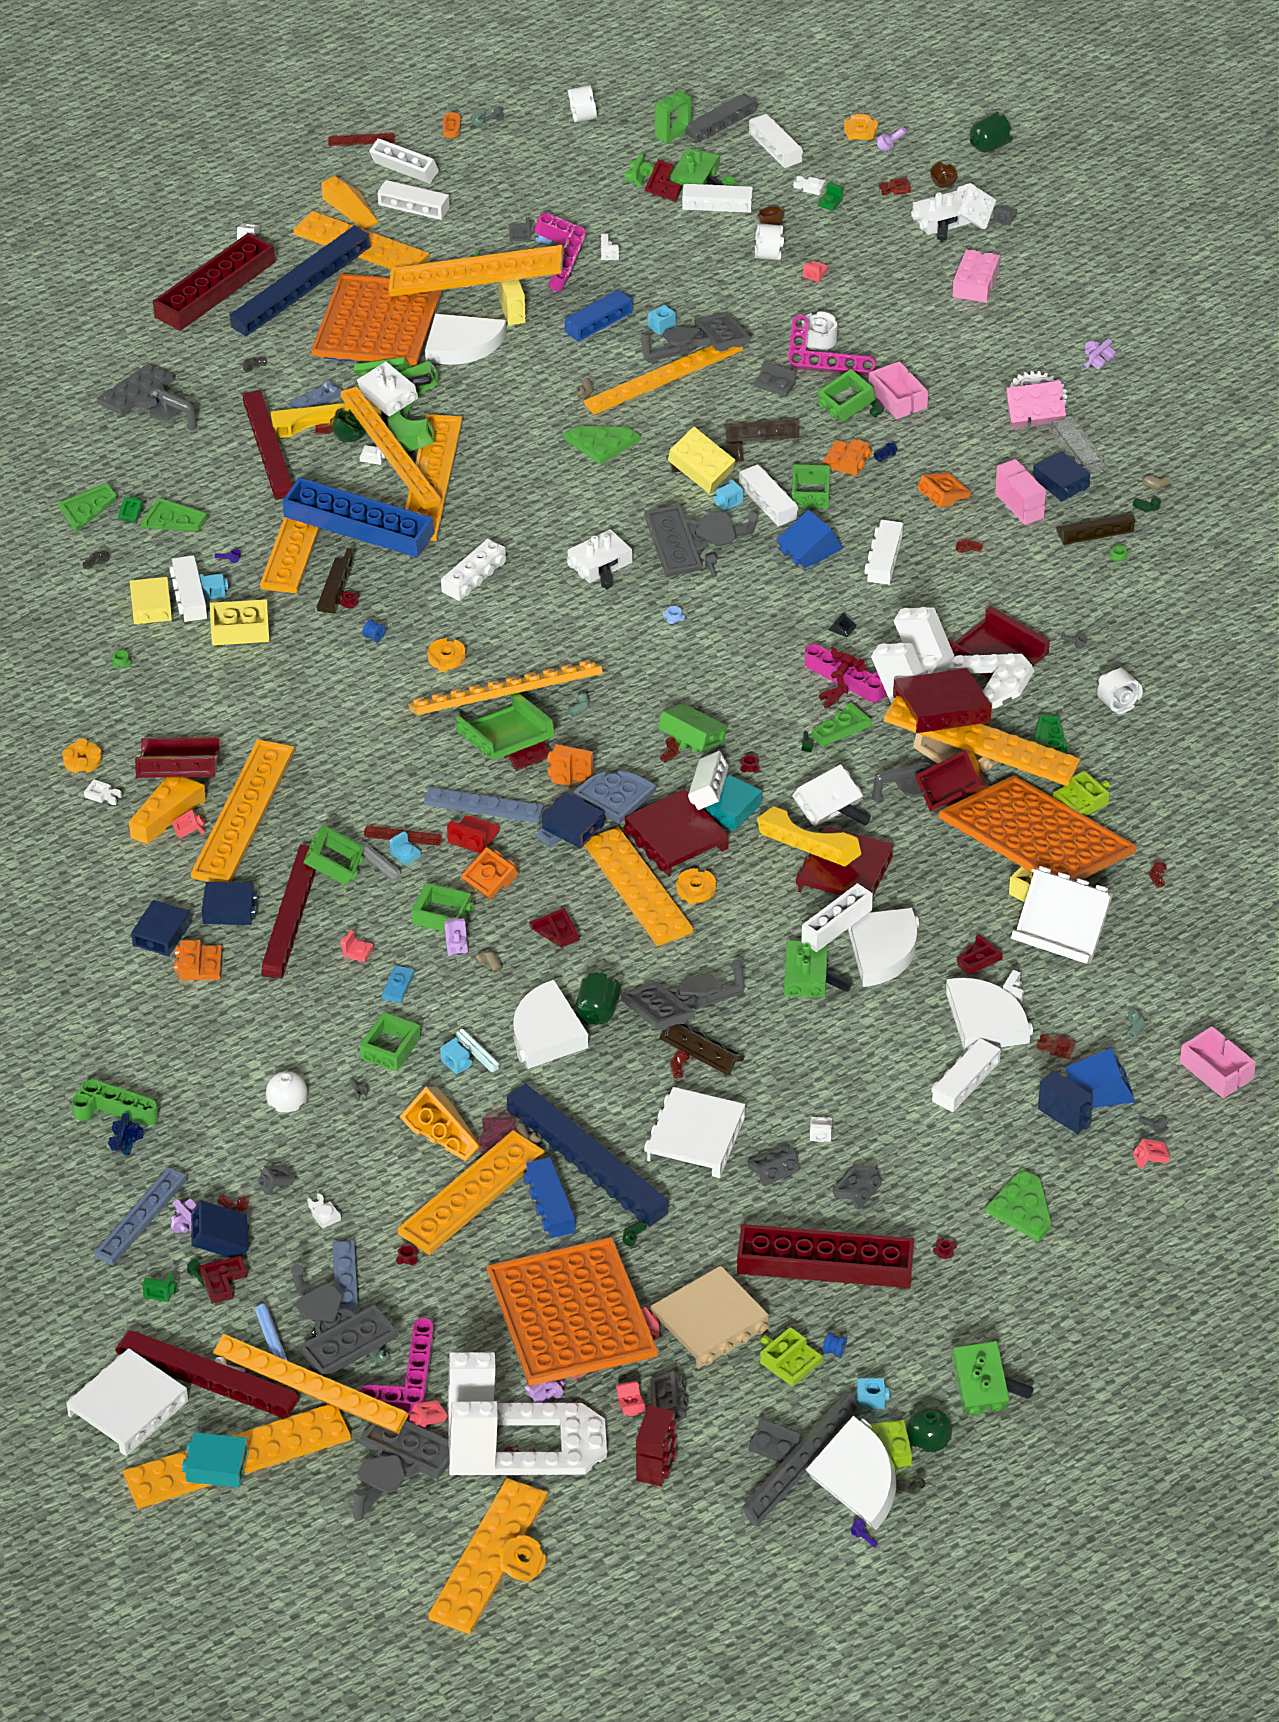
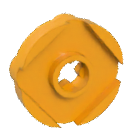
[844,114,878,140]
[427,638,465,672]
[62,738,102,773]
[676,868,716,904]
[500,1535,546,1582]

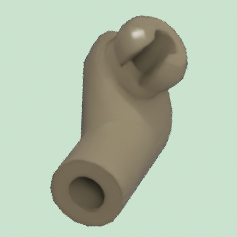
[1142,475,1171,490]
[475,951,502,973]
[516,1123,542,1146]

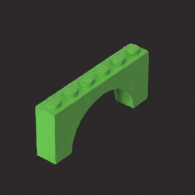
[387,361,438,453]

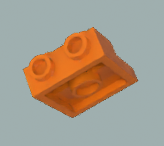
[822,439,872,476]
[918,472,971,508]
[547,744,594,786]
[460,847,519,900]
[174,940,222,980]

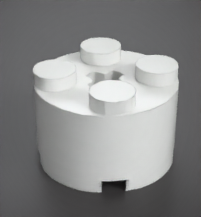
[567,85,597,123]
[755,224,784,260]
[802,312,837,352]
[1097,668,1143,714]

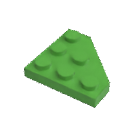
[563,426,640,465]
[986,1168,1051,1242]

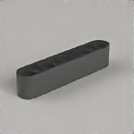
[685,94,758,142]

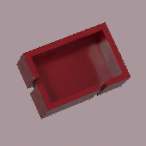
[915,750,989,813]
[636,1405,678,1487]

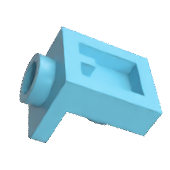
[390,831,421,866]

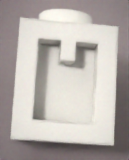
[237,223,260,240]
[601,234,619,260]
[360,445,386,465]
[1003,970,1024,1005]
[810,1117,832,1142]

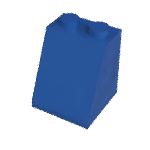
[776,510,843,568]
[1065,1048,1136,1108]

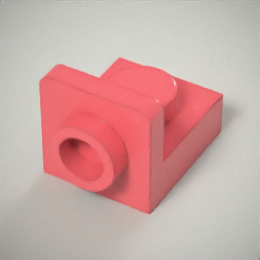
[803,261,828,282]
[172,810,206,839]
[341,930,374,963]
[1133,1139,1170,1168]
[409,1400,448,1429]

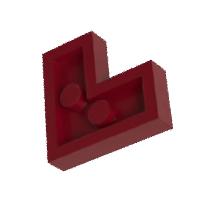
[644,159,683,203]
[199,1255,247,1304]

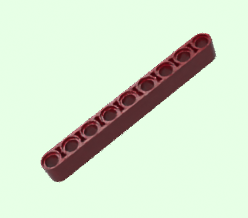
[242,390,292,500]
[261,844,321,979]
[115,1330,299,1419]

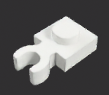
[793,176,826,195]
[84,780,122,805]
[307,1193,341,1229]

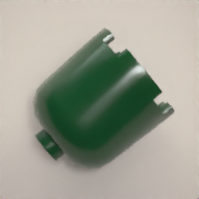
[970,112,1013,153]
[576,972,622,1025]

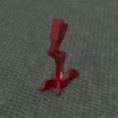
[819,647,867,708]

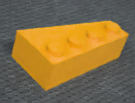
[129,777,206,844]

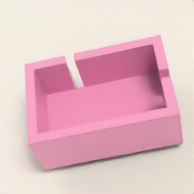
[953,249,1000,303]
[868,361,928,419]
[1006,381,1066,428]
[995,459,1046,525]
[1180,1026,1256,1099]

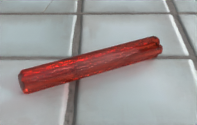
[328,133,395,146]
[364,826,442,846]

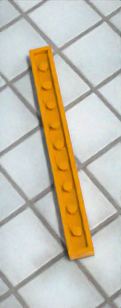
[584,345,743,415]
[341,387,441,509]
[213,1334,409,1434]

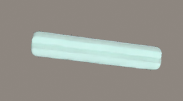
[456,1029,500,1072]

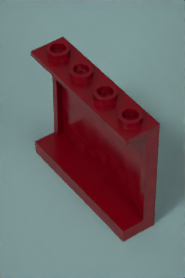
[948,606,1050,679]
[893,668,992,733]
[135,737,220,778]
[624,789,728,877]
[796,826,893,898]

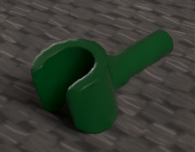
[801,731,813,753]
[187,1259,205,1287]

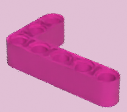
[534,213,586,292]
[788,315,876,376]
[805,644,887,702]
[359,1318,434,1416]

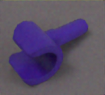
[214,549,241,563]
[851,1519,878,1547]

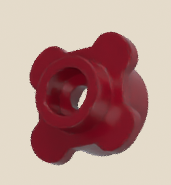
[339,592,359,609]
[740,755,760,773]
[933,1238,957,1259]
[396,1245,419,1266]

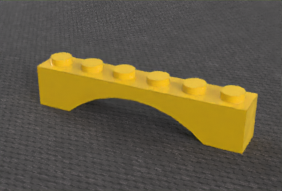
[270,400,382,438]
[757,806,861,866]

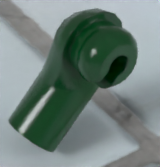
[869,397,884,417]
[1133,497,1161,512]
[622,1221,646,1246]

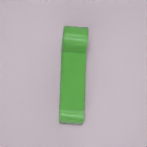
[72,1079,158,1126]

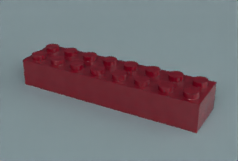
[153,233,275,331]
[737,1224,915,1288]

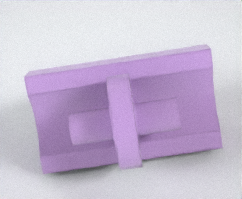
[1084,338,1116,370]
[444,917,468,956]
[171,1199,196,1233]
[525,1378,566,1403]

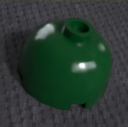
[331,408,366,442]
[907,1407,952,1452]

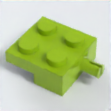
[1053,771,1110,816]
[760,1327,823,1387]
[870,1420,912,1475]

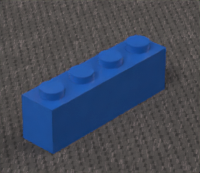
[565,290,632,342]
[523,1157,575,1238]

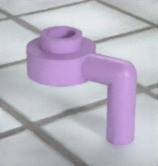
[877,127,907,151]

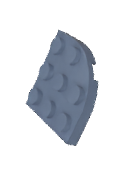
[573,771,656,824]

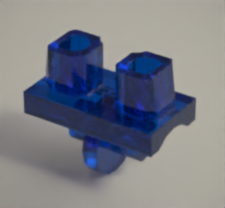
[108,1113,144,1155]

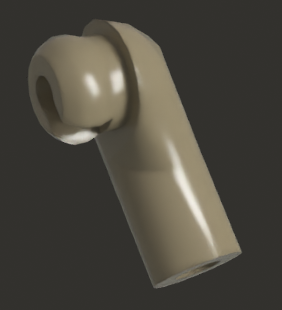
[576,379,593,399]

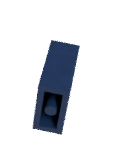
[1033,451,1090,501]
[541,792,604,849]
[202,882,258,925]
[131,900,191,957]
[1038,1070,1093,1134]
[191,1200,250,1258]

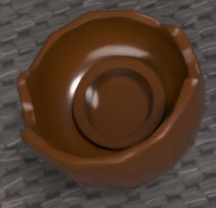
[930,162,958,188]
[758,206,784,225]

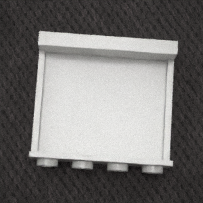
[1011,866,1113,964]
[644,1087,745,1178]
[66,1348,188,1456]

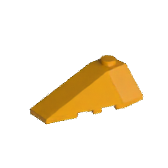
[321,176,378,230]
[400,1087,480,1161]

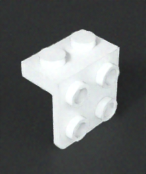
[956,183,996,229]

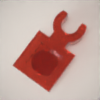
[879,177,911,195]
[1037,1034,1076,1060]

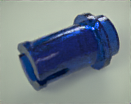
[874,442,898,462]

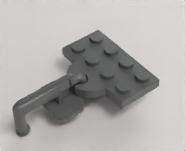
[641,311,750,362]
[96,364,198,431]
[644,505,758,577]
[871,755,992,801]
[621,960,745,1030]
[291,1264,398,1377]
[353,1421,449,1521]

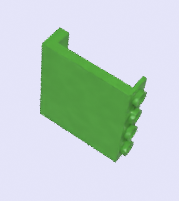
[455,693,555,760]

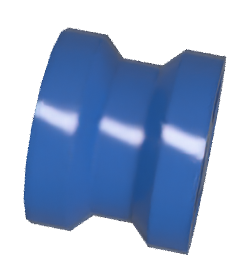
[362,619,386,642]
[823,1332,847,1358]

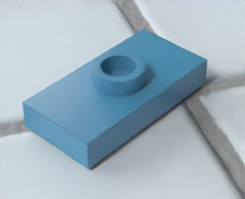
[382,966,414,1003]

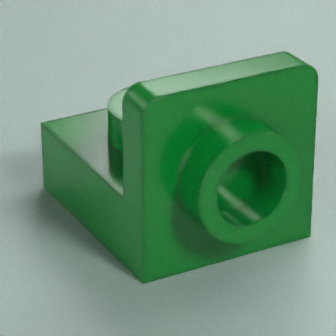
[818,183,843,211]
[118,497,145,524]
[142,1273,178,1302]

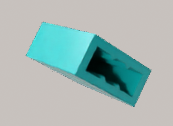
[703,775,762,831]
[182,1432,249,1488]

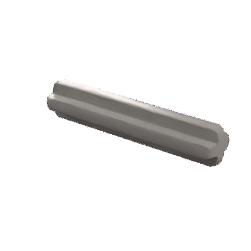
[358,842,400,880]

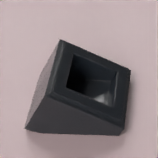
[828,613,857,637]

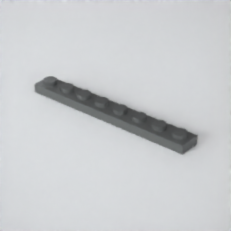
[741,1392,862,1526]

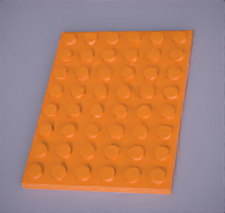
[311,273,444,366]
[939,775,1137,881]
[486,1237,658,1386]

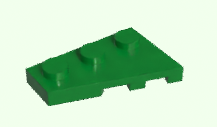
[1034,714,1068,754]

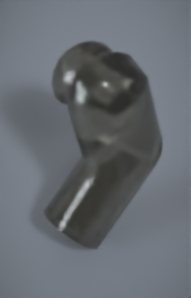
[242,357,267,371]
[82,551,110,570]
[895,1478,925,1494]

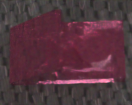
[478,1117,515,1155]

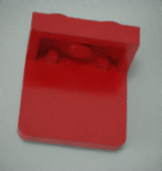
[447,815,500,854]

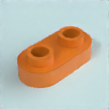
[443,112,461,138]

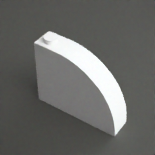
[425,314,506,365]
[848,908,919,987]
[946,978,1033,1052]
[513,980,588,1069]
[806,1416,896,1530]

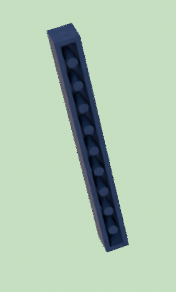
[230,225,371,336]
[507,1083,668,1227]

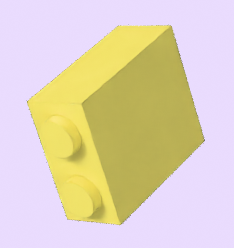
[498,279,525,325]
[130,577,172,624]

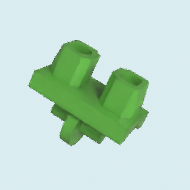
[625,154,654,186]

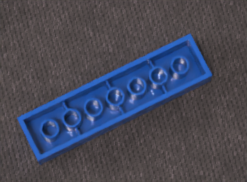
[282,477,434,558]

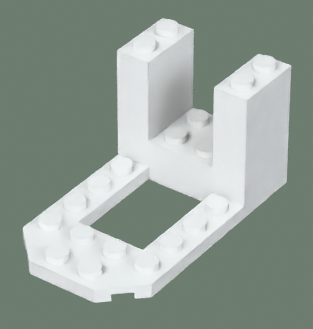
[871,607,1034,708]
[447,1352,607,1475]

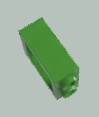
[655,90,691,144]
[817,369,876,422]
[792,464,830,508]
[304,824,364,885]
[412,883,474,932]
[360,1012,421,1071]

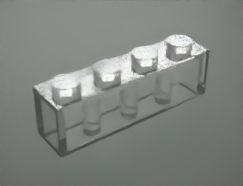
[1051,416,1106,476]

